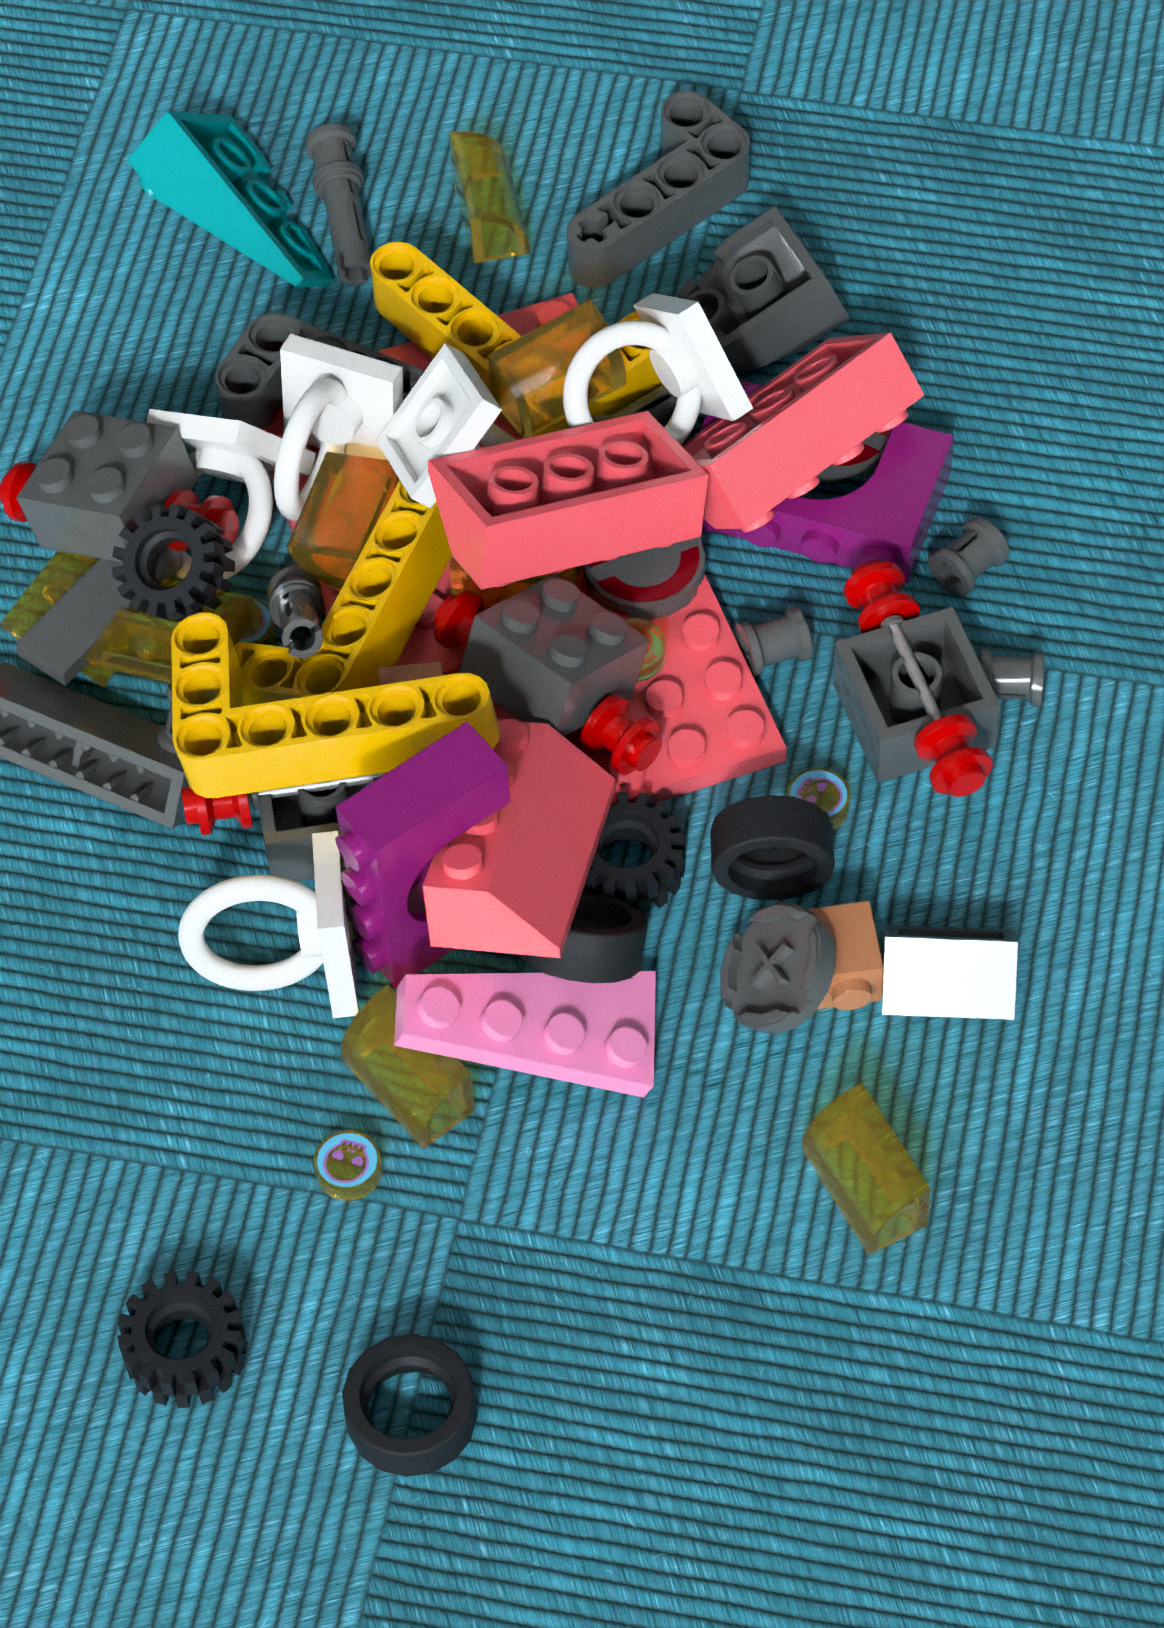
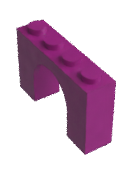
[700,379,954,583]
[335,722,511,988]

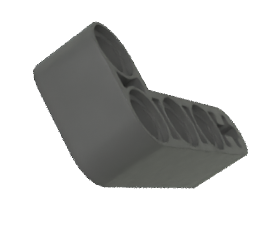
[566,91,750,288]
[215,313,425,430]

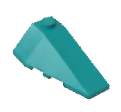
[127,111,334,287]

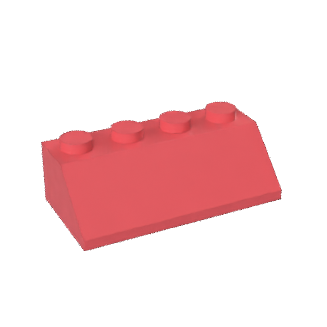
[681,332,924,532]
[428,411,709,590]
[423,719,616,958]

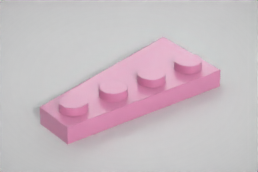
[394,971,656,1098]

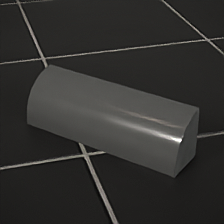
[0,662,189,829]

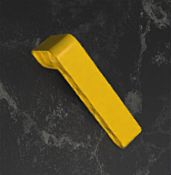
[370,242,663,438]
[232,481,452,706]
[171,613,501,798]

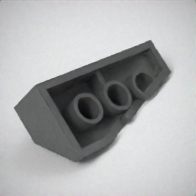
[677,206,850,377]

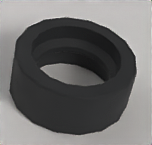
[710,795,835,900]
[519,891,647,983]
[342,1334,477,1477]

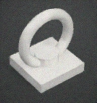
[563,293,753,445]
[274,334,403,521]
[376,343,516,509]
[146,409,316,579]
[178,831,359,1018]

